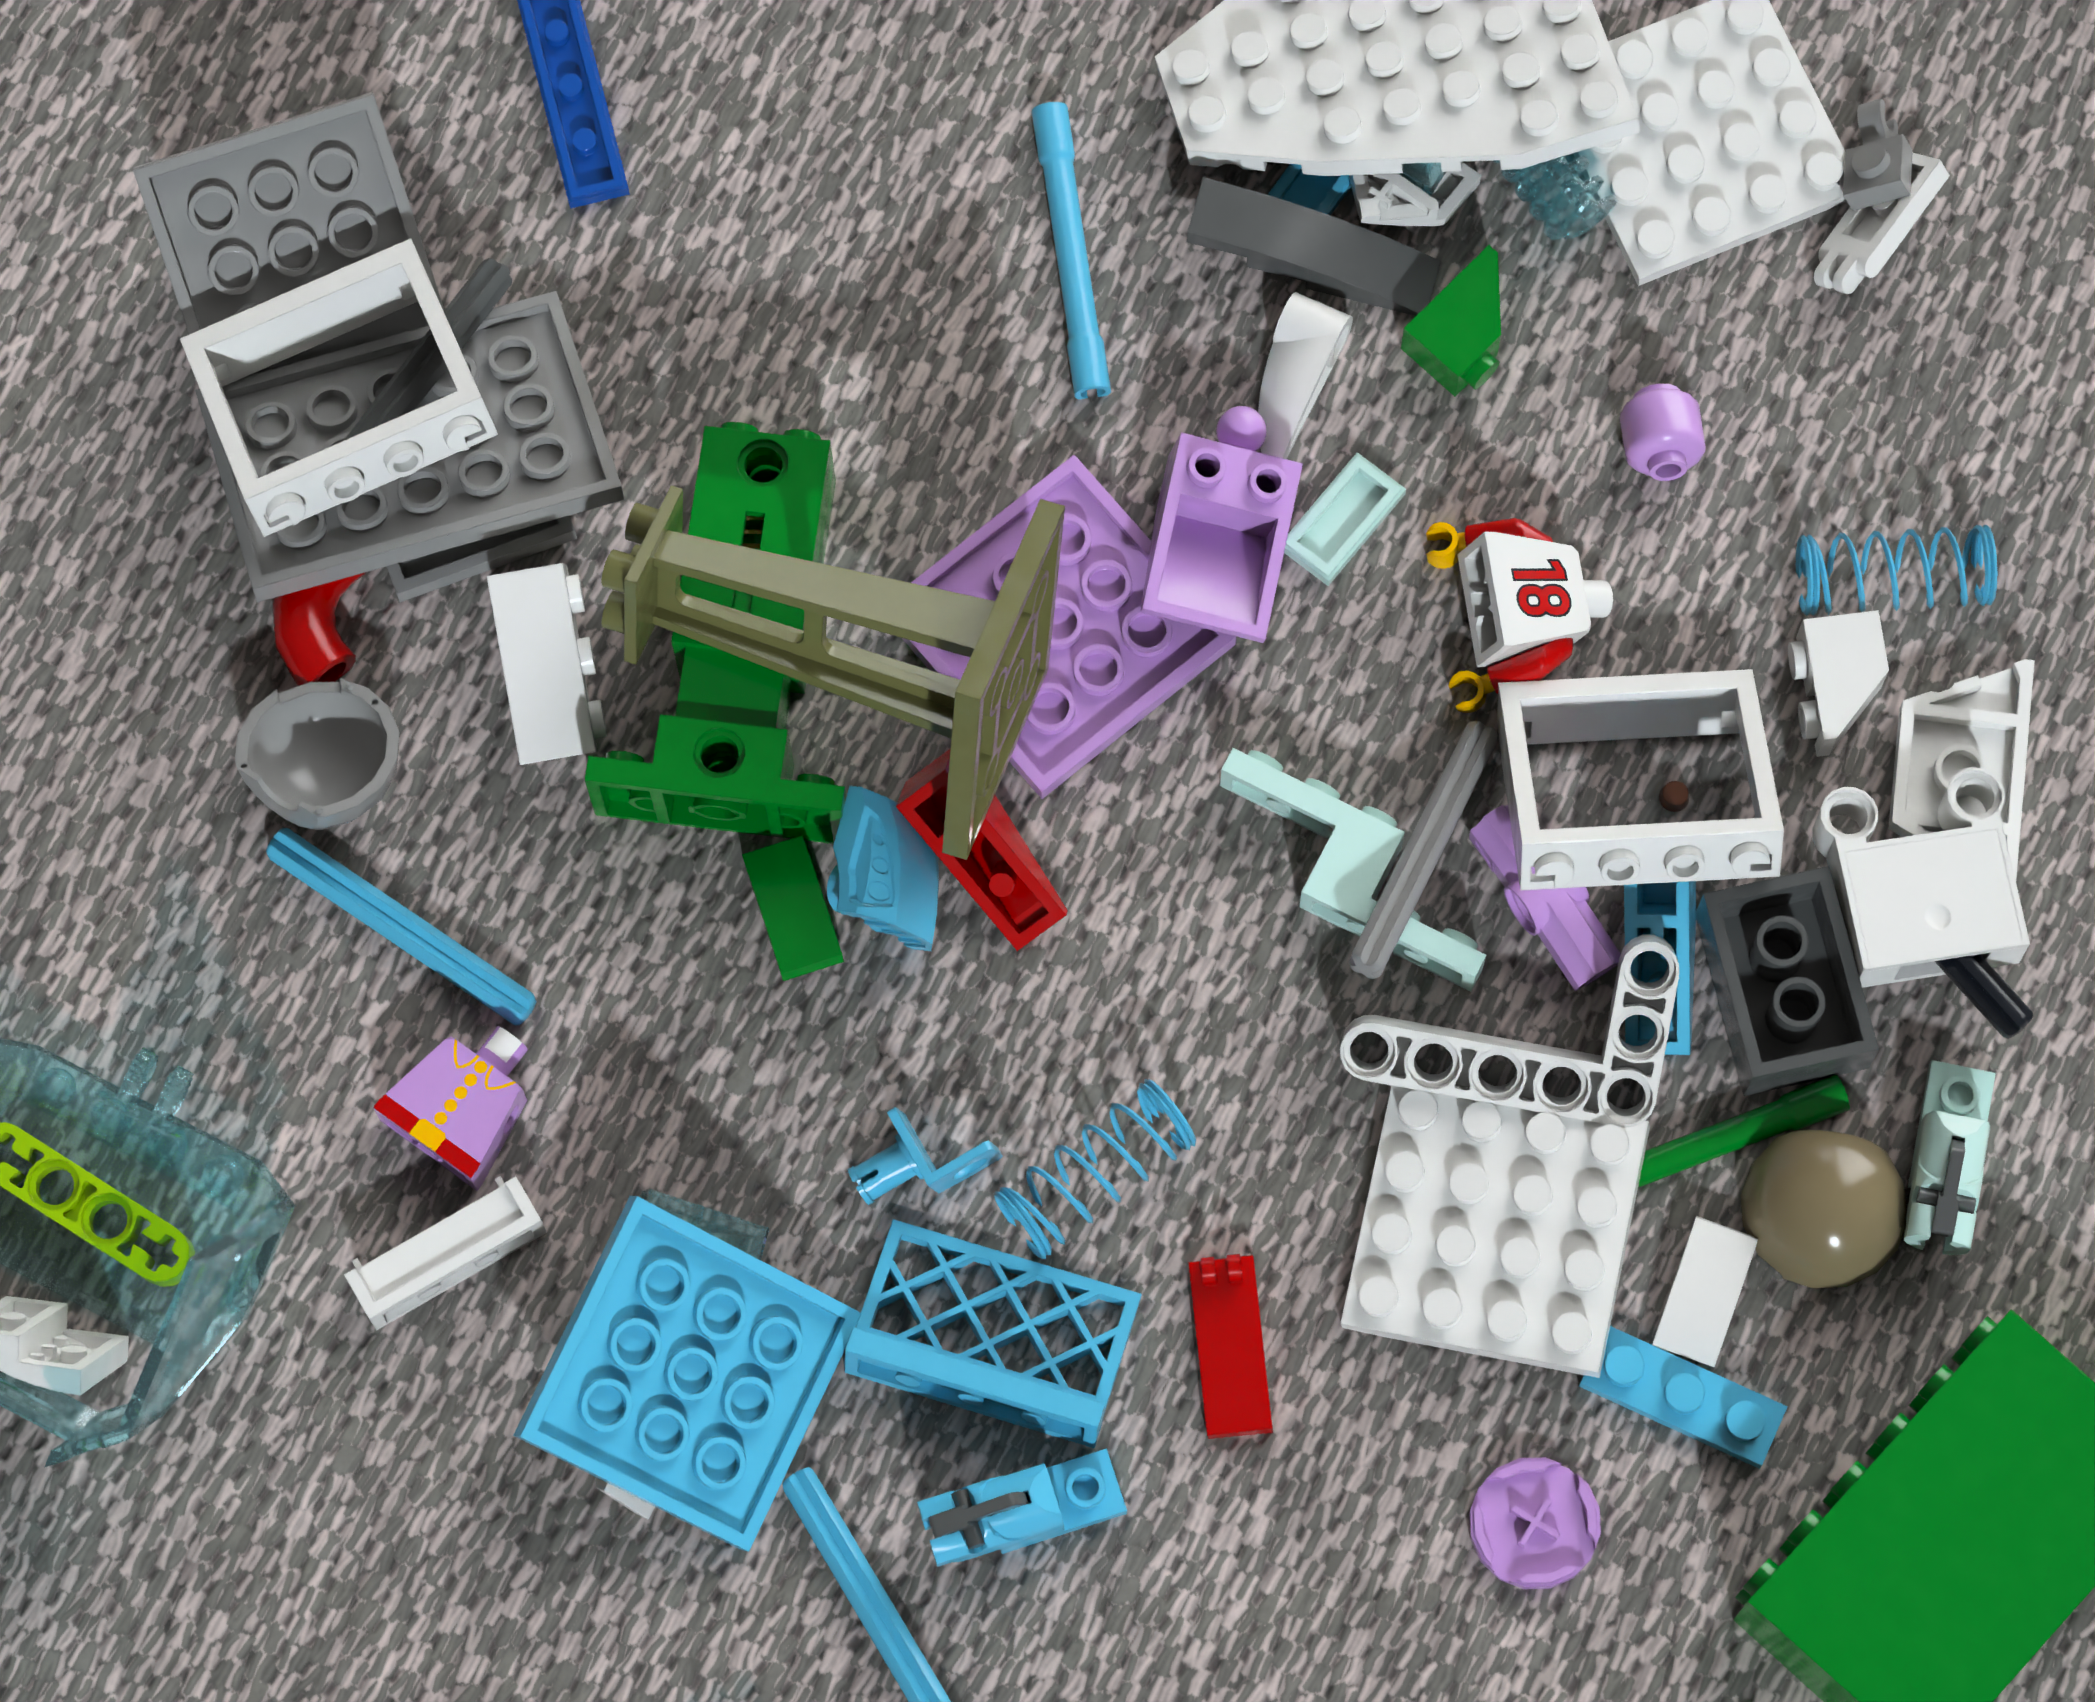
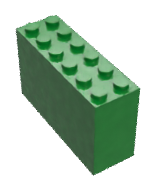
[1734,1309,2095,1702]

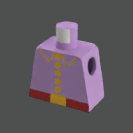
[373,1026,528,1191]

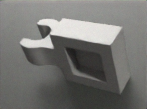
[1843,99,1913,211]

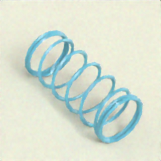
[1796,525,1998,616]
[994,1079,1196,1259]

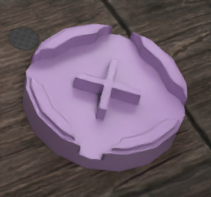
[1469,1457,1601,1589]

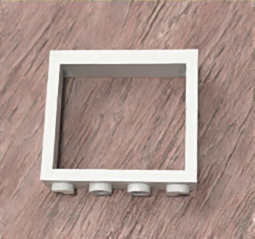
[180,238,498,537]
[1497,669,1784,890]

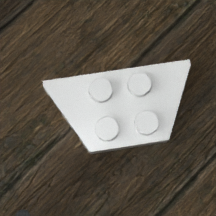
[1888,659,2035,880]

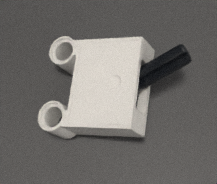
[1812,767,2034,1039]

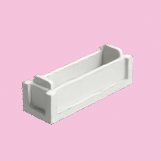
[344,1176,547,1331]

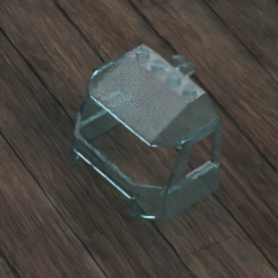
[0,1038,296,1468]

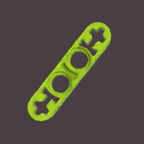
[0,1122,195,1287]

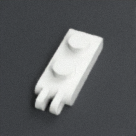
[1814,153,1950,294]

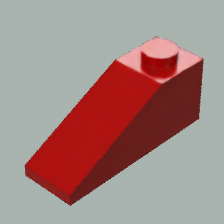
[896,748,1068,951]

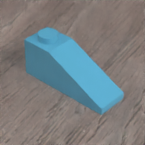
[1624,881,1696,1055]

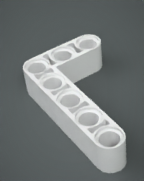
[1340,935,1679,1127]

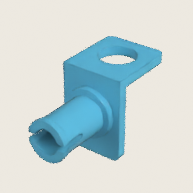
[847,1107,1003,1205]

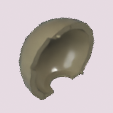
[1741,1130,1907,1289]

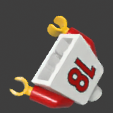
[1426,518,1613,713]

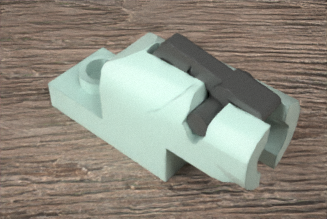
[1904,1060,1996,1255]

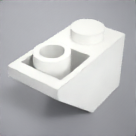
[1788,610,1889,757]

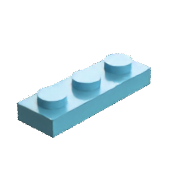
[1579,1326,1788,1469]

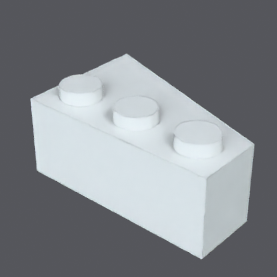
[487,563,607,765]

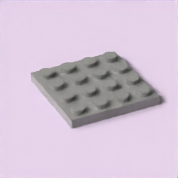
[133,92,444,374]

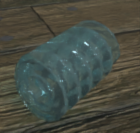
[1493,155,1619,240]

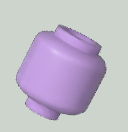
[1620,384,1706,481]

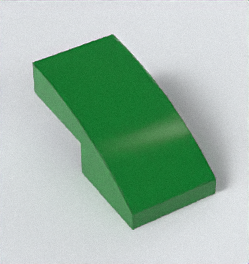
[742,835,844,981]

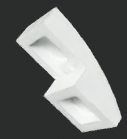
[1652,1216,1758,1367]

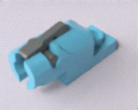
[917,1448,1127,1567]

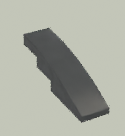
[1187,177,1441,316]

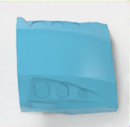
[827,786,939,951]

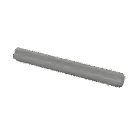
[1349,721,1498,979]

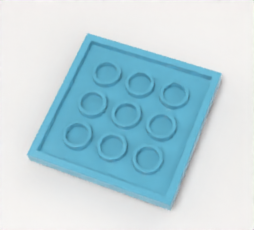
[513,1196,862,1552]

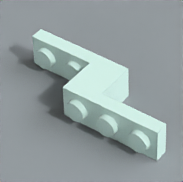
[1220,748,1486,992]

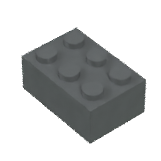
[1696,866,1879,1096]

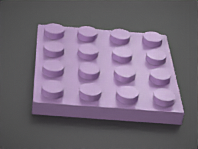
[902,455,1236,799]

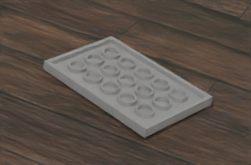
[195,291,624,603]

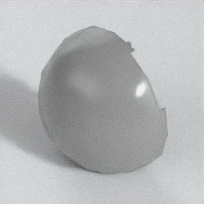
[235,678,400,830]

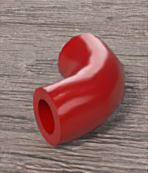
[272,572,366,686]

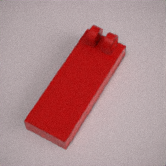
[1188,1254,1273,1439]

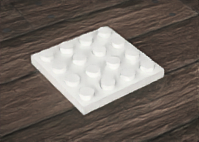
[1573,0,1847,286]
[1341,1085,1650,1378]

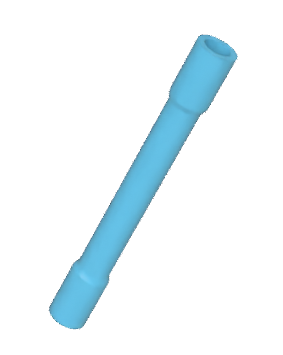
[1031,102,1111,399]

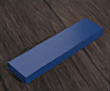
[517,0,630,209]

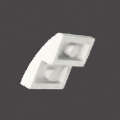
[0,1296,129,1395]

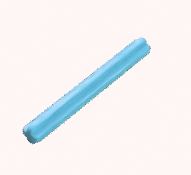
[266,828,537,1025]
[782,1467,951,1702]

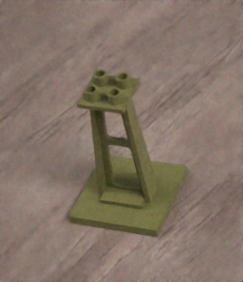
[601,485,1065,860]

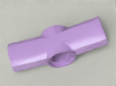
[1469,805,1621,991]

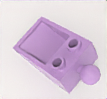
[1140,406,1303,643]

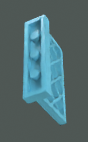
[845,1219,1142,1449]

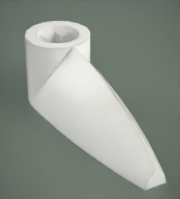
[1258,292,1353,459]

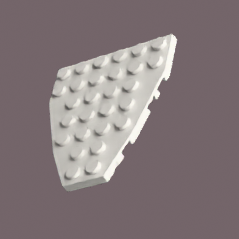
[1155,0,1640,176]

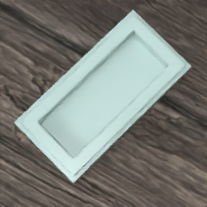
[1284,452,1406,586]

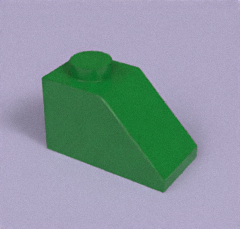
[1401,245,1501,397]

